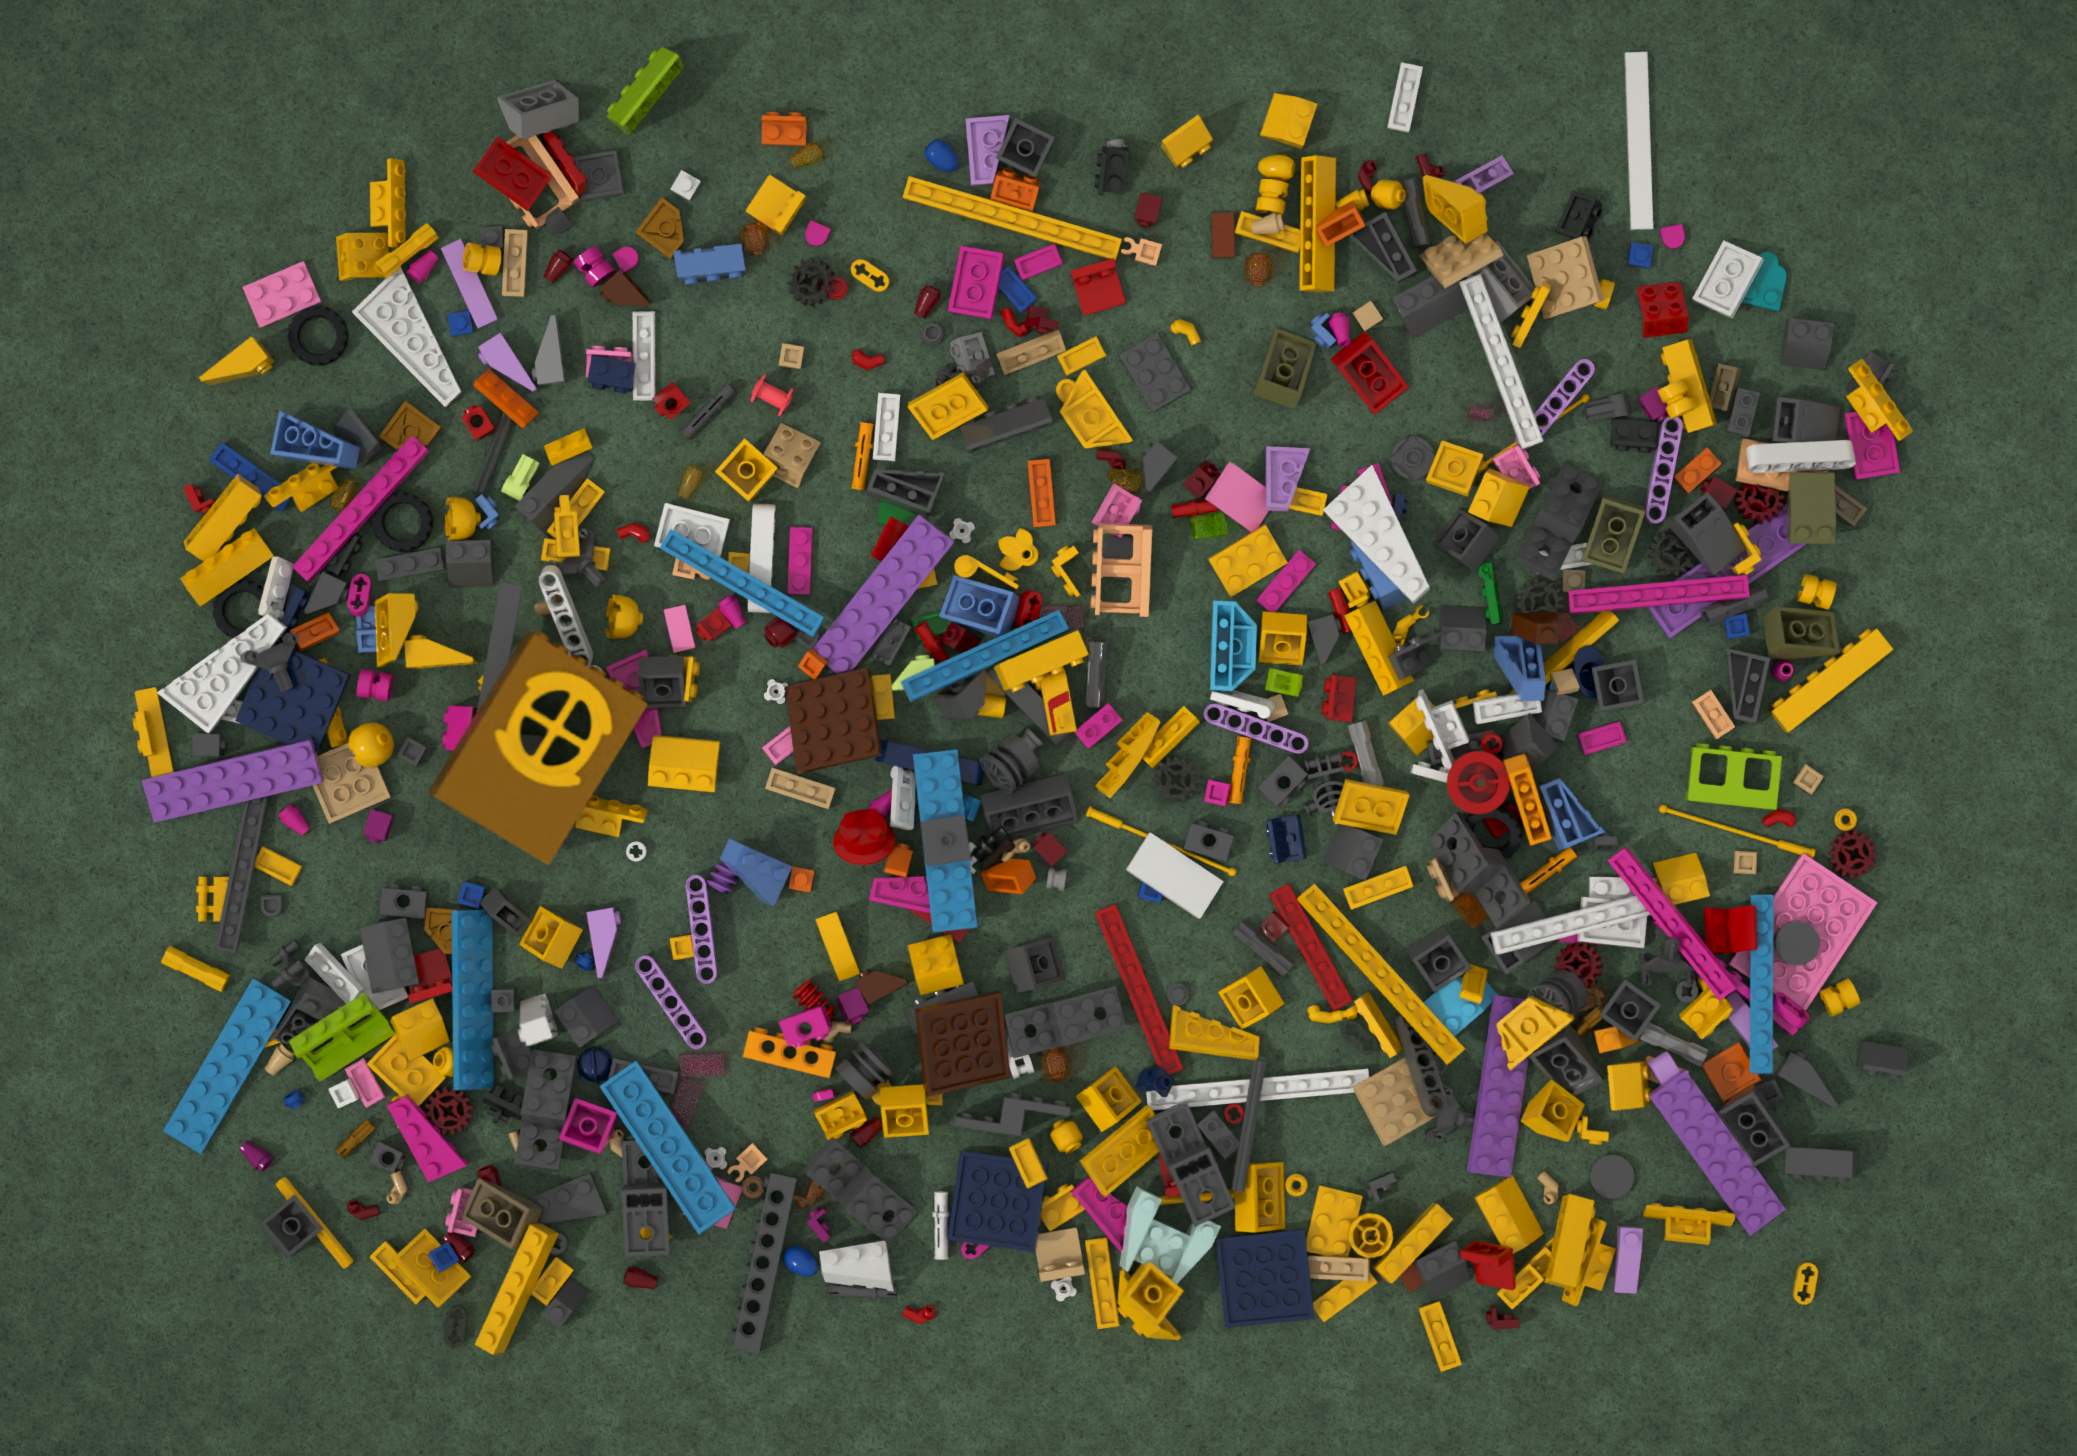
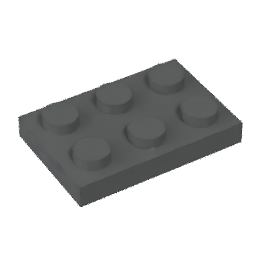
[1119,333,1191,412]

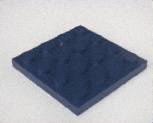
[235,642,351,756]
[947,1151,1049,1252]
[1216,1229,1315,1328]

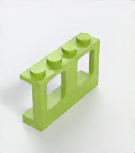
[1685,743,1782,810]
[289,993,395,1082]

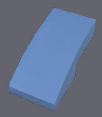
[355,604,376,653]

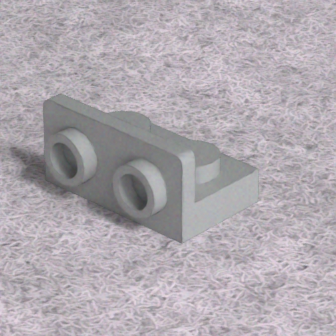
[950,332,995,377]

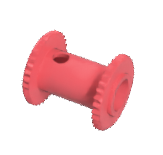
[750,374,794,416]

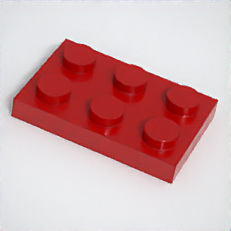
[473,136,553,211]

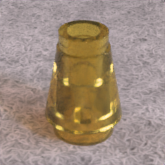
[789,142,824,169]
[678,465,704,499]
[1107,468,1141,492]
[329,478,356,512]

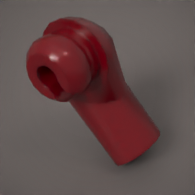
[1358,160,1377,194]
[1096,449,1126,473]
[347,1199,380,1220]

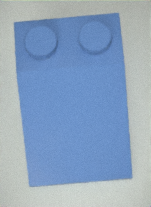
[939,575,1020,638]

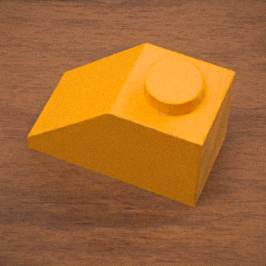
[1592,1026,1640,1053]

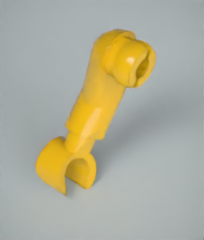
[1392,605,1429,646]
[1307,1005,1358,1024]

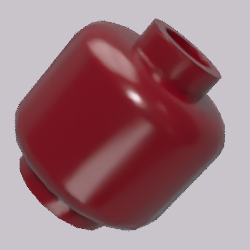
[764,616,797,648]

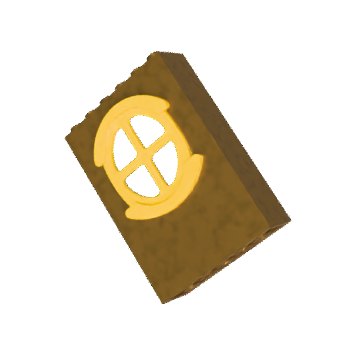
[428,630,648,865]

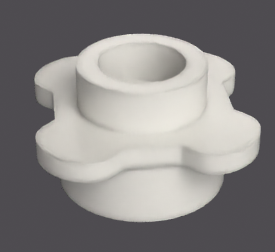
[949,518,975,543]
[764,679,788,704]
[704,1147,727,1170]
[1051,1277,1077,1301]

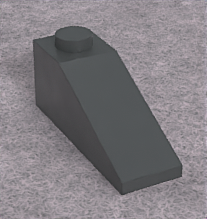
[1775,1050,1838,1109]

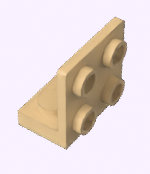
[763,423,820,488]
[1426,856,1463,901]
[1036,1227,1085,1282]

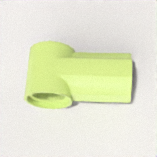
[501,454,540,501]

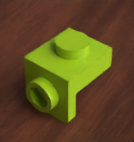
[1265,668,1303,697]

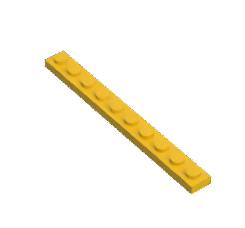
[903,176,1122,261]
[1297,883,1465,1065]

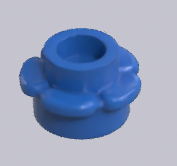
[574,952,596,972]
[283,1089,305,1109]

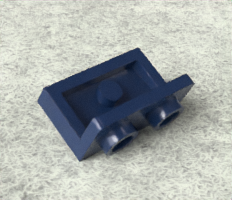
[587,355,636,394]
[280,584,309,632]
[1266,815,1307,864]

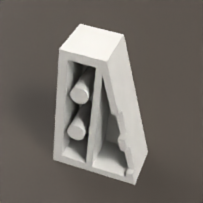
[518,993,559,1046]
[819,1241,894,1292]

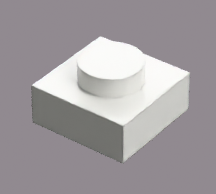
[671,170,701,201]
[328,1078,360,1108]

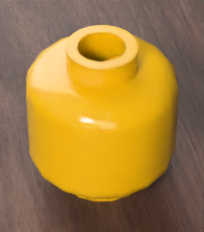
[1371,180,1406,210]
[433,1047,453,1077]
[1050,1119,1083,1154]

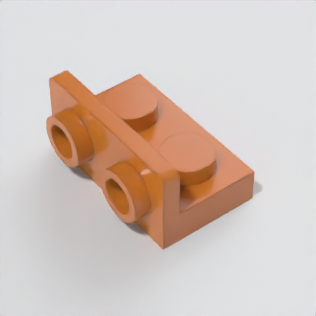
[761,112,807,146]
[990,168,1042,212]

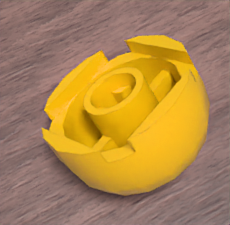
[445,497,481,541]
[605,594,643,639]
[349,722,394,768]
[1348,1213,1393,1258]

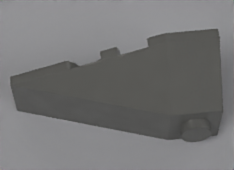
[515,451,594,538]

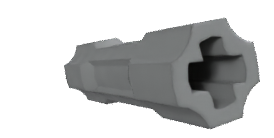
[1348,721,1384,786]
[1639,1022,1708,1067]

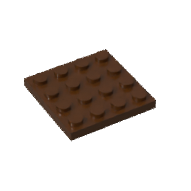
[785,668,882,774]
[915,991,1011,1097]

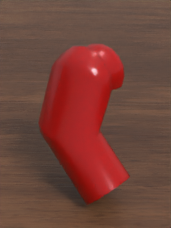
[1001,308,1029,337]
[852,349,885,370]
[617,523,650,543]
[1761,809,1796,828]
[902,1305,936,1324]

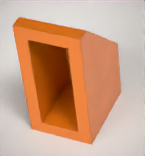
[1315,200,1365,247]
[884,843,913,877]
[980,859,1036,894]

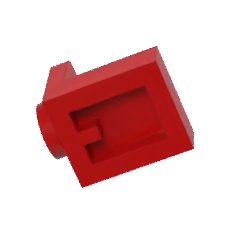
[183,484,216,515]
[696,608,732,642]

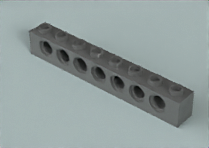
[730,1172,798,1354]

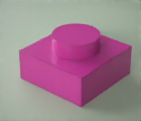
[1204,779,1232,806]

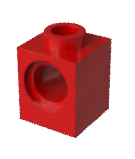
[652,381,690,420]
[461,405,496,441]

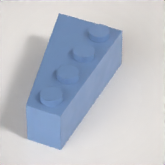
[270,411,360,469]

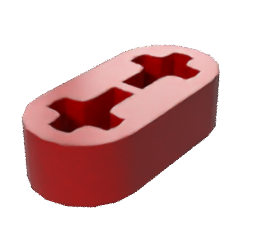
[1014,590,1043,628]

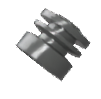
[980,734,1039,794]
[1527,970,1587,1015]
[836,1041,895,1101]

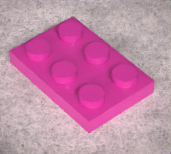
[948,246,1005,320]
[1844,412,1900,480]

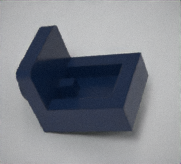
[1392,493,1408,521]
[1135,1067,1174,1097]

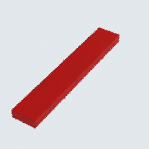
[1269,883,1353,1011]

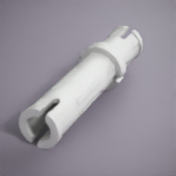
[932,1191,950,1260]

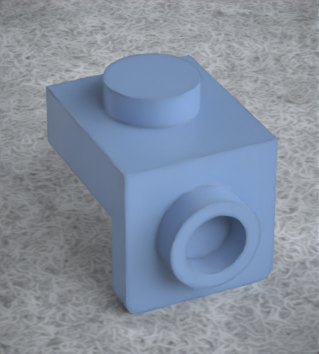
[1310,313,1336,349]
[475,494,500,530]

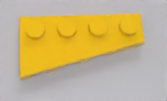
[1169,1005,1259,1060]

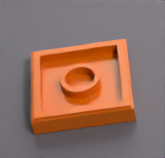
[1701,1042,1762,1103]

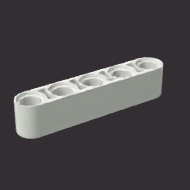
[1746,440,1856,473]
[748,503,776,613]
[539,565,593,667]

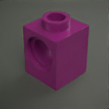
[1637,386,1669,422]
[363,809,395,844]
[836,987,869,1025]

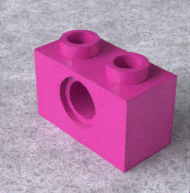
[1074,703,1122,749]
[779,1004,833,1048]

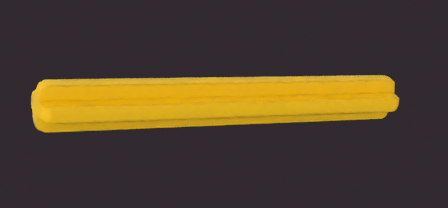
[276,1177,353,1269]

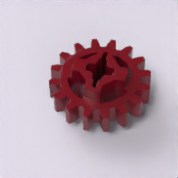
[1735,483,1784,525]
[1828,830,1878,878]
[1554,942,1604,989]
[425,1087,474,1135]

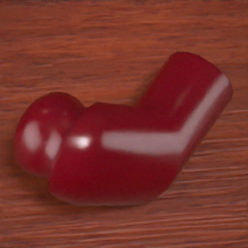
[1416,153,1445,179]

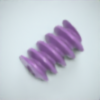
[706,850,738,895]

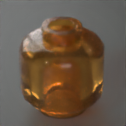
[739,222,770,256]
[1243,253,1273,286]
[1040,1048,1071,1082]

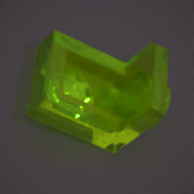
[1190,513,1227,540]

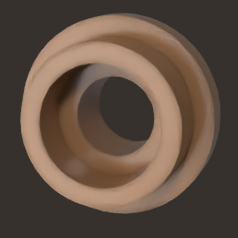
[742,1176,764,1198]

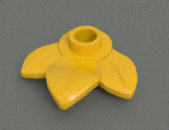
[998,528,1039,571]

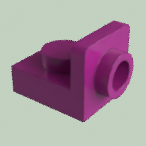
[807,1207,831,1243]

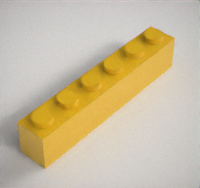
[1299,155,1336,293]
[1769,628,1893,733]
[475,1223,559,1355]

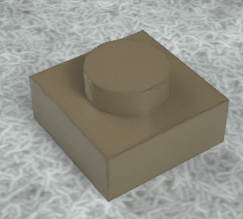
[1562,569,1586,592]

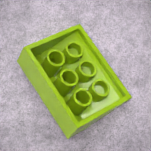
[607,47,684,135]

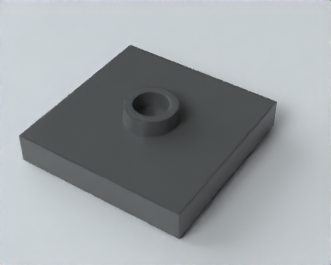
[573,150,625,202]
[920,815,971,866]

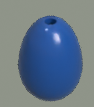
[924,139,959,172]
[783,1245,818,1277]

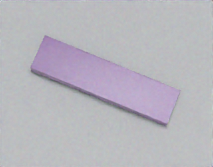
[441,239,498,329]

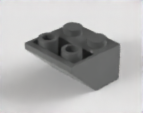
[1856,1040,1908,1079]

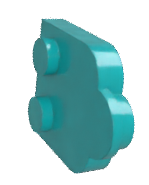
[1741,252,1787,311]

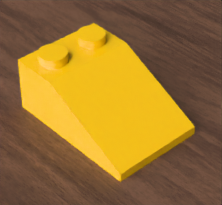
[1423,175,1488,244]
[199,336,275,385]
[375,593,418,667]
[404,635,478,669]

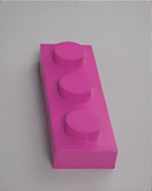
[788,527,812,595]
[1256,550,1316,612]

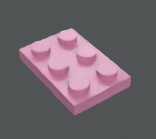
[243,261,322,328]

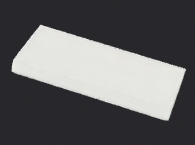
[1125,832,1224,919]

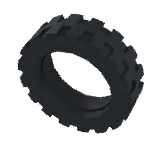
[288,306,349,366]
[372,492,433,552]
[213,581,273,638]
[1465,804,1523,859]

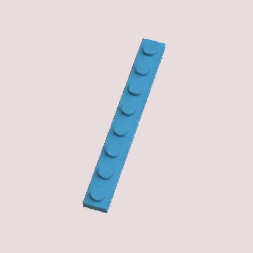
[660,529,825,637]
[901,610,1069,702]
[1750,895,1774,1074]

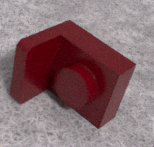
[941,622,981,654]
[1486,1305,1520,1330]

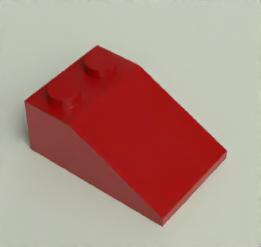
[1330,331,1409,415]

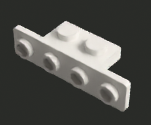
[1416,689,1469,770]

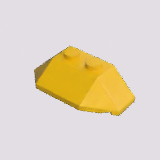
[1117,1268,1181,1340]

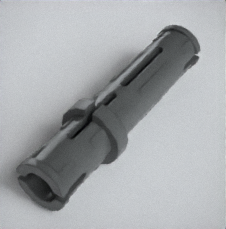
[680,383,736,440]
[829,1283,897,1300]

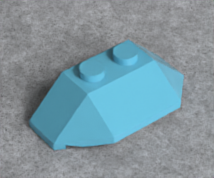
[1210,601,1257,691]
[1423,977,1498,1053]

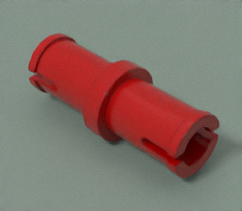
[1171,500,1217,519]
[1327,587,1351,634]
[914,621,950,664]

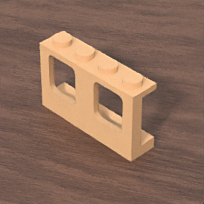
[484,135,580,230]
[1091,523,1152,617]

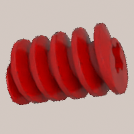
[792,977,839,1020]

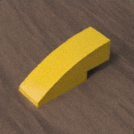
[815,911,860,982]

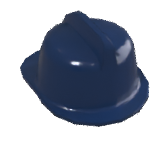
[1573,645,1604,698]
[577,1047,613,1084]

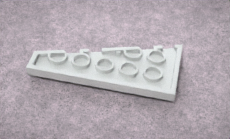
[1323,465,1430,604]

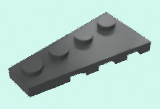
[528,1173,608,1224]

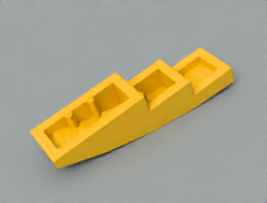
[1095,712,1160,798]
[1497,1236,1554,1309]

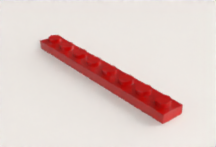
[1095,904,1183,1075]

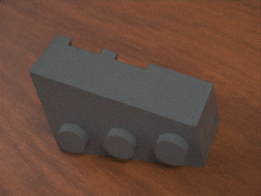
[1348,212,1419,282]
[866,469,945,519]
[1726,648,1771,725]
[903,980,978,1035]
[1785,1146,1860,1182]

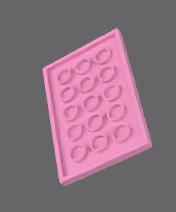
[1728,853,1877,1010]

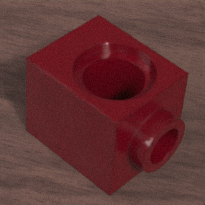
[1134,192,1162,228]
[1700,476,1737,510]
[1033,832,1068,866]

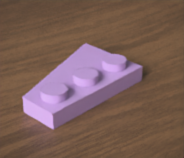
[966,115,1010,186]
[1265,446,1310,511]

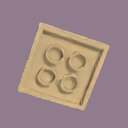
[1419,233,1503,288]
[1527,236,1604,319]
[313,743,392,824]
[1352,1057,1438,1146]

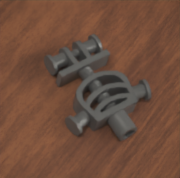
[1303,751,1345,825]

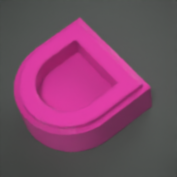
[805,220,831,246]
[1660,224,1685,249]
[612,247,639,272]
[812,1088,836,1102]

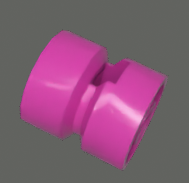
[574,246,615,288]
[357,669,394,702]

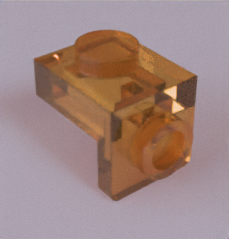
[1450,893,1488,928]
[1577,983,1605,1013]
[793,1180,824,1208]

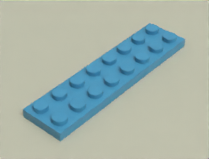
[913,750,977,932]
[452,910,494,1090]
[163,978,293,1154]
[600,1061,737,1234]

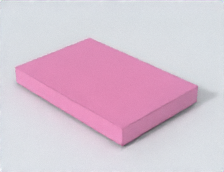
[1205,462,1269,532]

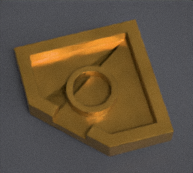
[635,197,684,260]
[379,401,442,450]
[424,908,454,955]

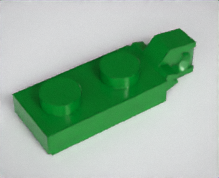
[1479,563,1504,625]

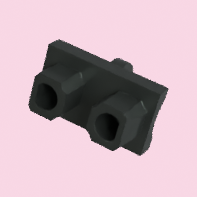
[973,826,1016,870]
[483,1084,523,1124]

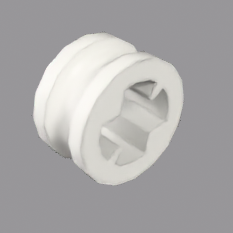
[626,842,647,861]

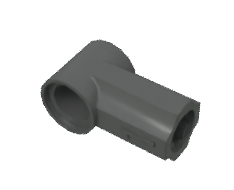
[1584,393,1631,422]

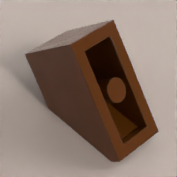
[600,268,651,307]
[1512,612,1559,644]
[855,969,908,1005]

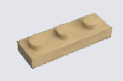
[502,229,528,298]
[997,330,1066,375]
[765,768,836,809]
[1308,1255,1370,1281]

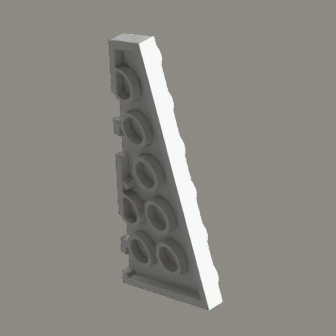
[352,267,462,407]
[157,614,287,734]

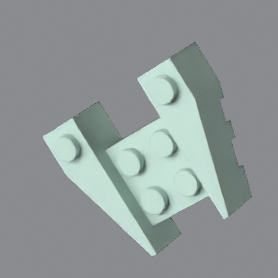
[1120,1186,1221,1284]

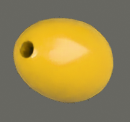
[1258,155,1295,181]

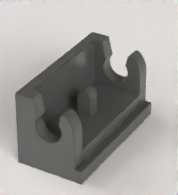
[871,618,912,666]

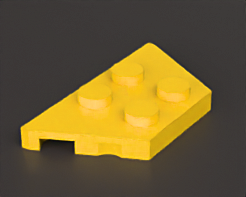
[1059,369,1133,448]
[1496,996,1574,1070]

